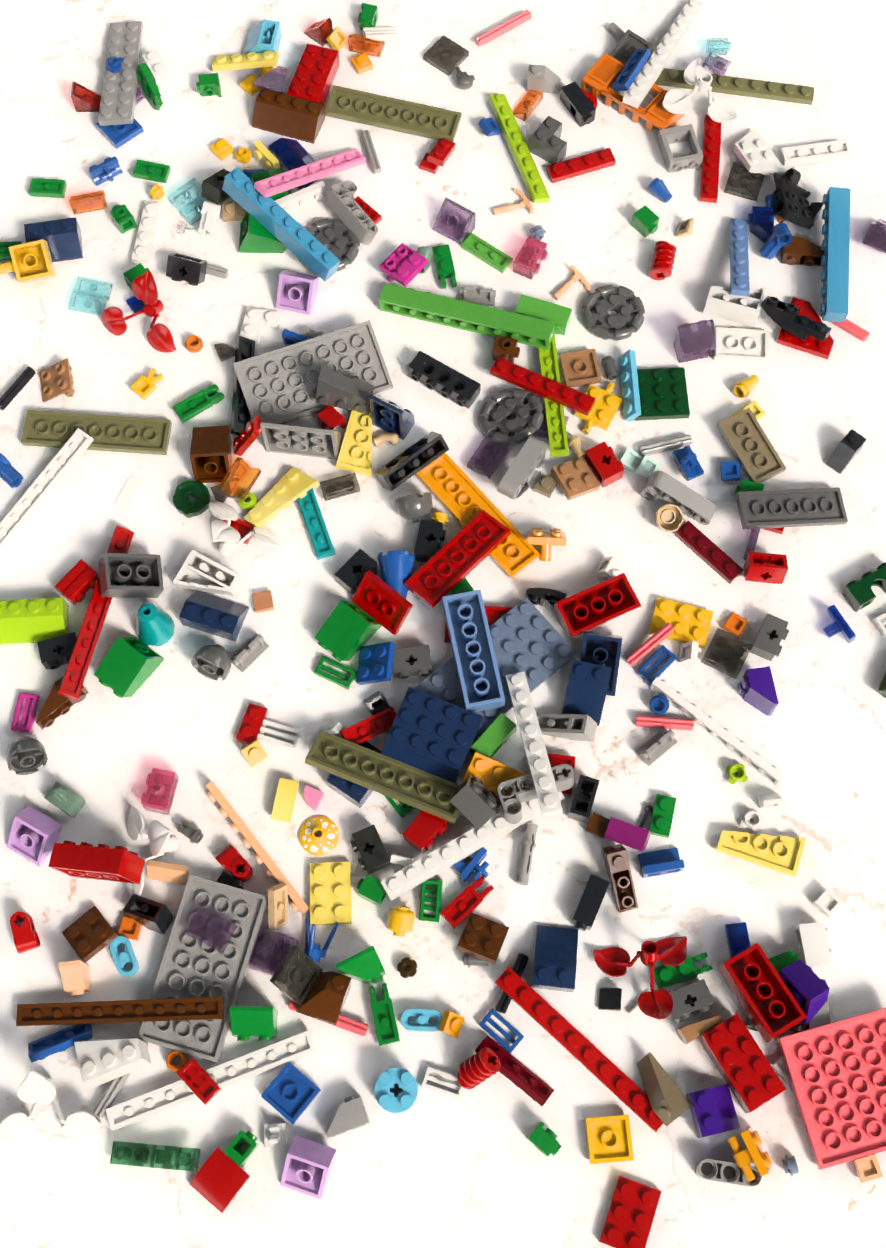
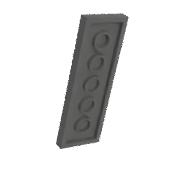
[735,487,848,529]

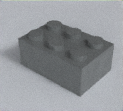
[98,553,164,598]

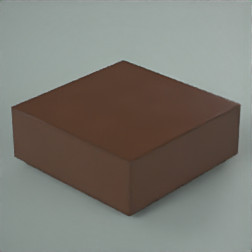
[585,812,610,839]

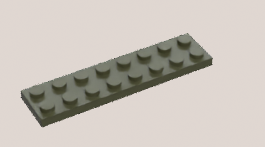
[325,85,462,142]
[21,410,172,455]
[305,730,460,823]

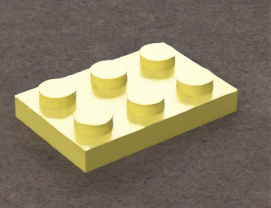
[310,861,352,926]

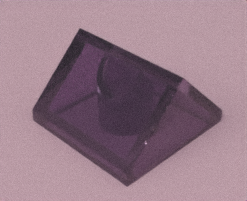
[432,197,476,245]

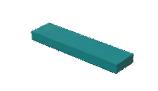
[297,488,336,560]

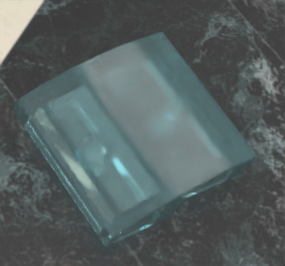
[167,178,214,226]
[68,277,113,316]

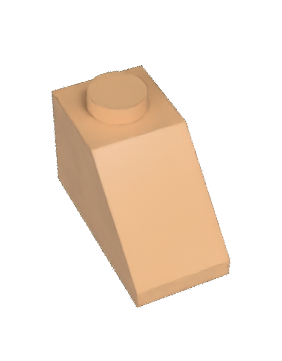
[59,960,90,997]

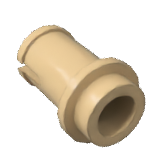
[568,435,586,458]

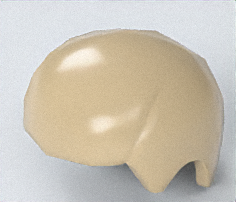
[655,503,683,532]

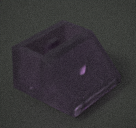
[862,219,886,253]
[673,319,716,363]
[248,927,300,982]

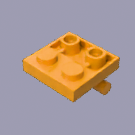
[727,1127,773,1182]

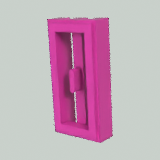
[11,692,40,734]

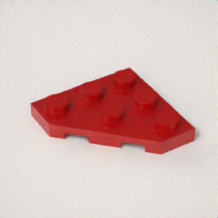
[777,297,834,360]

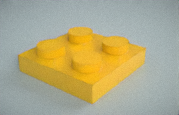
[585,1115,634,1164]

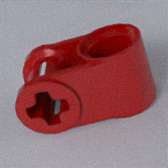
[215,844,253,882]
[10,911,40,954]

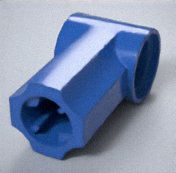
[760,223,793,260]
[0,453,24,488]

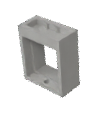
[657,124,703,173]

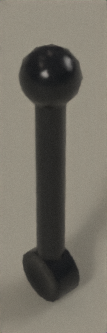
[639,805,653,828]

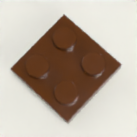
[62,906,118,963]
[456,912,509,965]

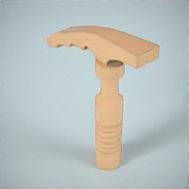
[493,188,533,215]
[553,265,591,300]

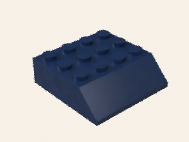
[381,687,483,784]

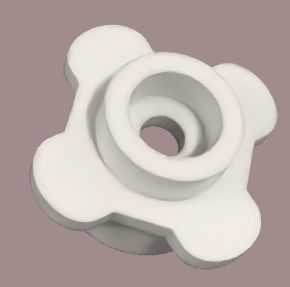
[740,809,763,832]

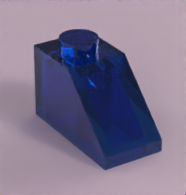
[747,206,774,244]

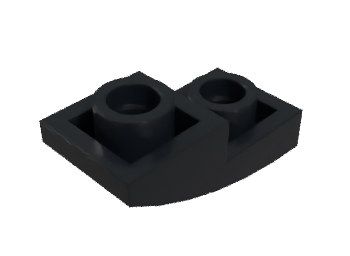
[525,588,567,606]

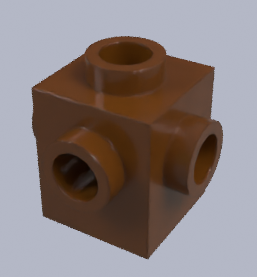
[492,336,520,363]

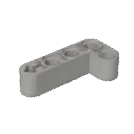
[325,180,378,245]
[497,436,548,500]
[640,471,717,525]
[497,764,574,824]

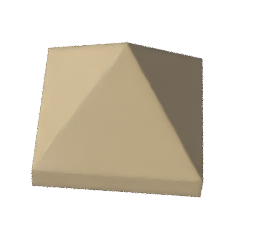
[675,218,694,237]

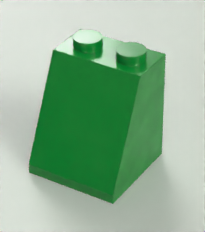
[238,212,286,253]
[314,600,382,662]
[94,636,164,698]

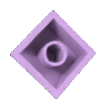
[276,270,319,315]
[6,806,62,866]
[280,1135,337,1199]

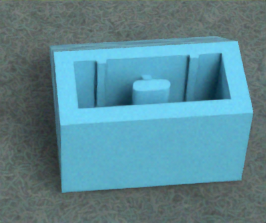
[243,19,282,54]

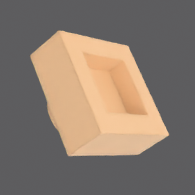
[853,1154,883,1183]

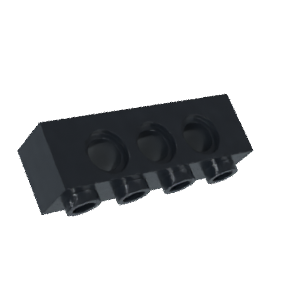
[408,351,481,409]
[374,431,449,491]

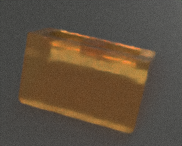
[348,34,385,58]
[69,191,108,215]
[219,457,262,499]

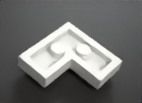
[240,307,282,343]

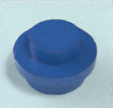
[650,695,669,714]

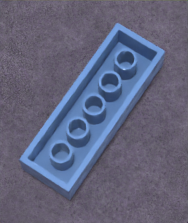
[442,589,505,712]

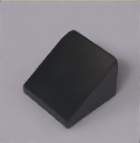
[810,202,824,222]
[363,691,390,716]
[598,988,622,1012]

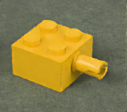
[0,239,56,284]

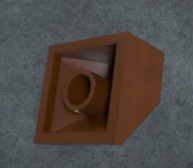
[296,971,352,1026]

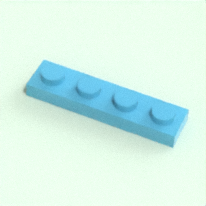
[618,349,641,422]

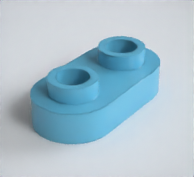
[110,936,139,977]
[401,1009,442,1032]

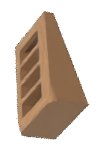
[676,1015,722,1045]

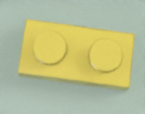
[253,140,280,170]

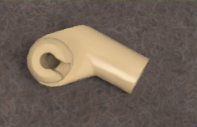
[372,432,400,447]

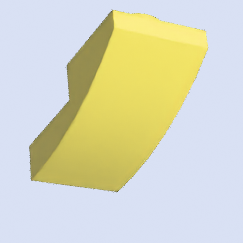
[271,777,299,823]

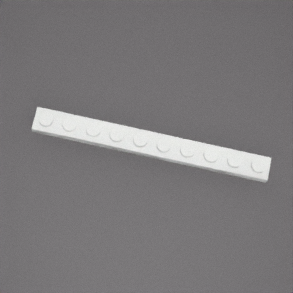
[622,0,705,108]
[380,791,565,901]
[105,1030,316,1131]

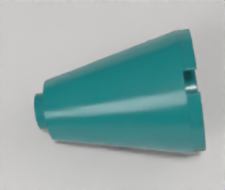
[136,603,175,647]

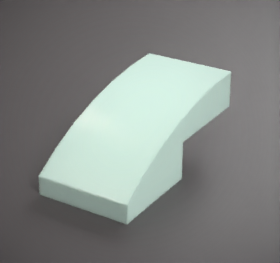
[619,447,661,478]

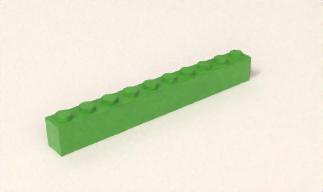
[379,283,555,350]

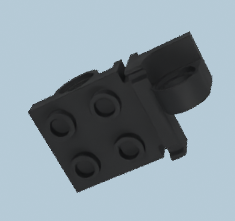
[773,168,814,229]

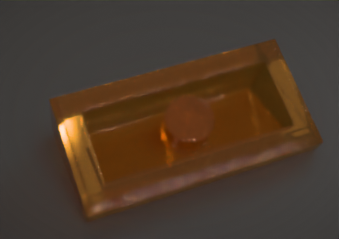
[512,90,543,122]

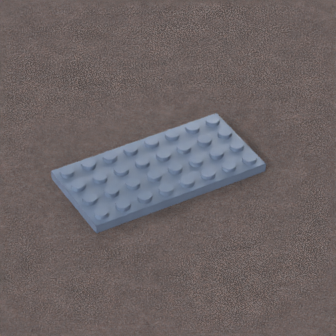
[414,597,577,739]

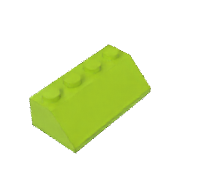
[0,597,69,645]

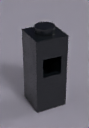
[560,81,596,127]
[571,874,610,931]

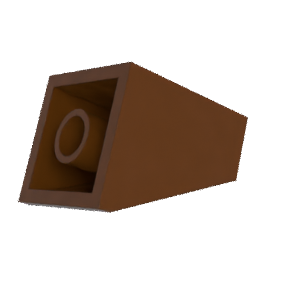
[190,425,232,483]

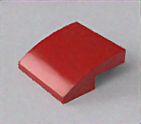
[189,1147,251,1214]

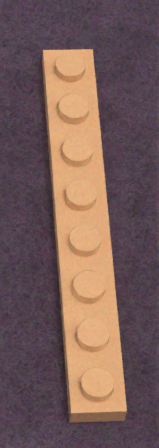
[206,781,309,915]

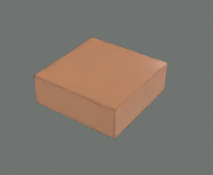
[252,590,274,613]

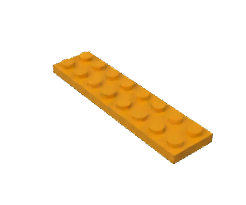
[415,453,540,579]

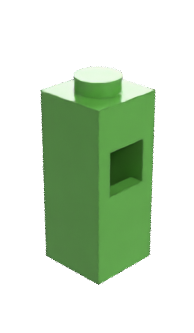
[471,713,517,758]

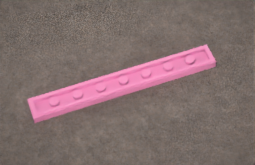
[254,148,366,198]

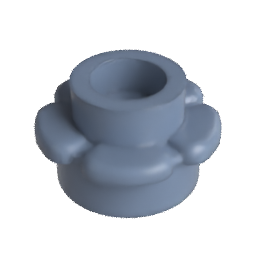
[529,225,546,241]
[782,1154,799,1177]

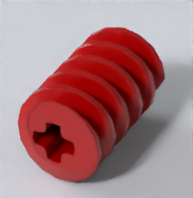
[649,241,677,281]
[457,1047,501,1090]

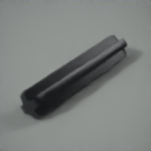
[0,366,36,411]
[495,953,529,1014]

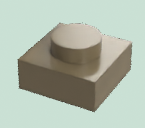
[533,473,558,498]

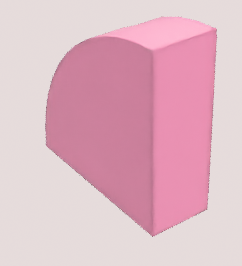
[304,785,324,812]

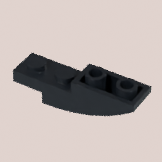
[761,296,832,341]

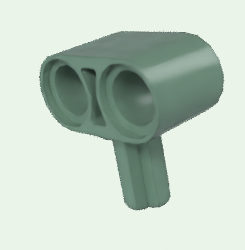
[44,781,86,818]

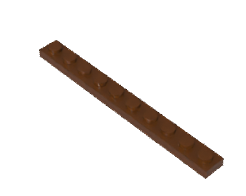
[16,997,224,1026]

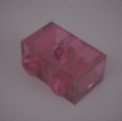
[513,236,549,280]
[141,768,179,815]

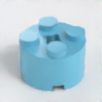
[375,1068,418,1114]

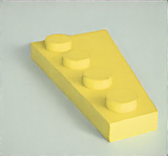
[336,406,372,477]
[243,466,319,526]
[716,830,806,877]

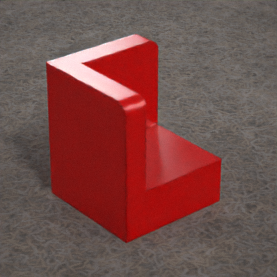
[317,405,346,430]

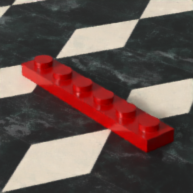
[700,115,722,203]
[490,357,596,416]

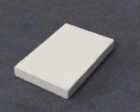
[714,327,769,364]

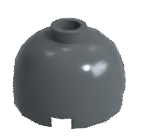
[394,492,433,523]
[191,644,231,681]
[6,737,48,775]

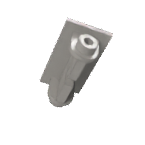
[460,286,496,306]
[231,634,270,673]
[635,727,678,767]

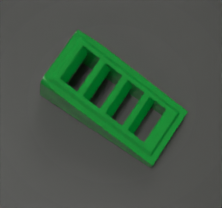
[419,878,443,922]

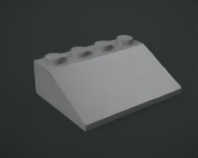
[260,422,342,460]

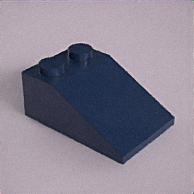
[370,395,415,440]
[580,631,623,696]
[562,659,612,726]
[326,741,382,809]
[531,925,578,993]

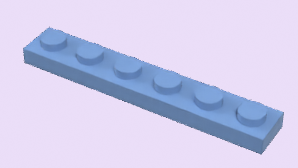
[729,218,750,296]

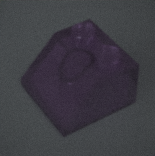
[252,66,290,94]

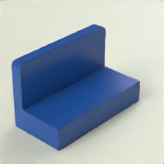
[638,847,685,878]

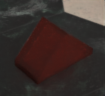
[304,17,333,47]
[71,81,101,112]

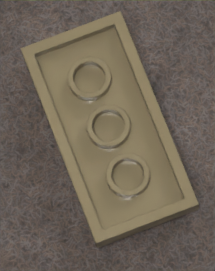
[717,408,787,483]

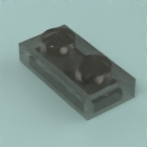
[320,472,360,501]

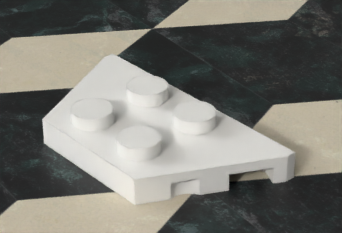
[733,128,786,176]

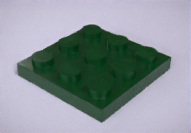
[635,367,690,421]

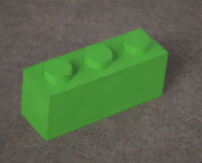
[515,294,572,336]

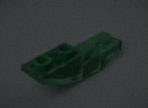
[110,1141,200,1172]

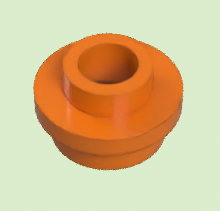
[185,335,203,353]
[166,1050,188,1072]

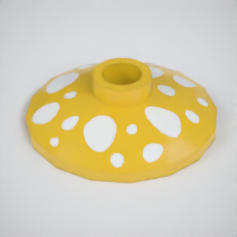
[299,816,339,856]

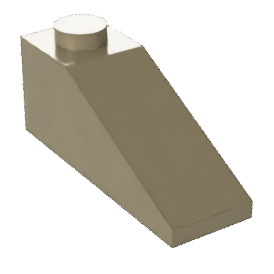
[636,1052,692,1126]

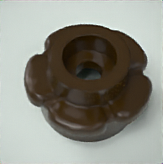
[397,957,418,978]

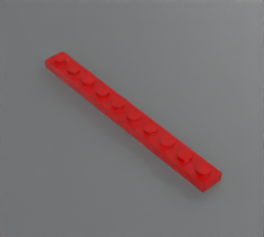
[57,525,135,701]
[495,967,663,1132]

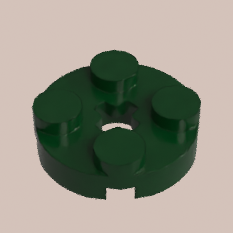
[173,480,211,518]

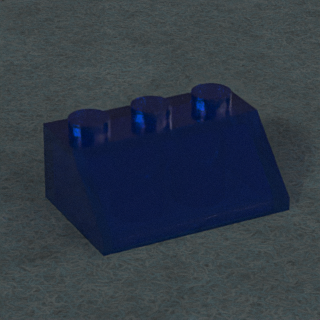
[268,138,319,191]

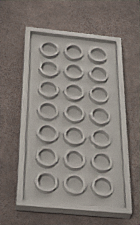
[233,320,393,424]
[137,875,268,1063]

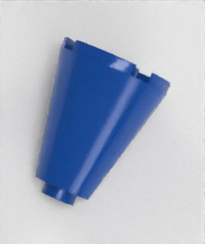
[377,551,415,599]

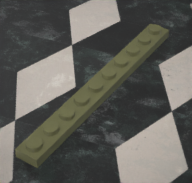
[655,68,814,105]

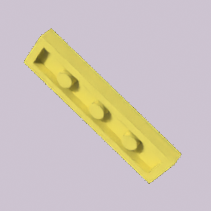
[212,51,279,72]

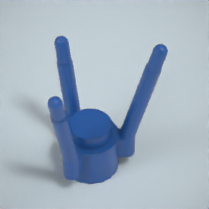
[304,911,339,963]

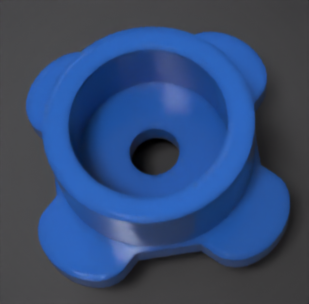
[105,57,123,73]

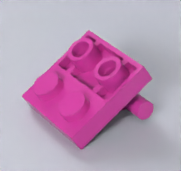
[379,243,428,287]

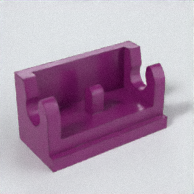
[604,817,652,852]

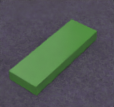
[461,233,513,274]

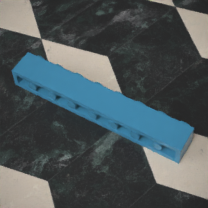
[222,167,340,282]
[820,187,851,322]

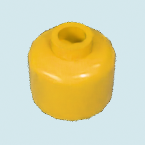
[387,905,415,937]

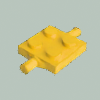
[574,381,623,435]

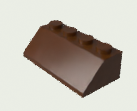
[251,88,325,144]

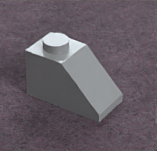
[527,64,561,94]
[327,1095,370,1139]

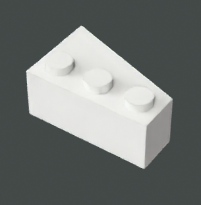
[703,286,767,327]
[173,550,245,597]
[74,1038,152,1088]

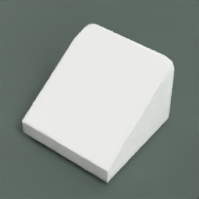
[757,792,783,809]

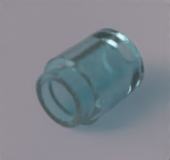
[706,38,731,55]

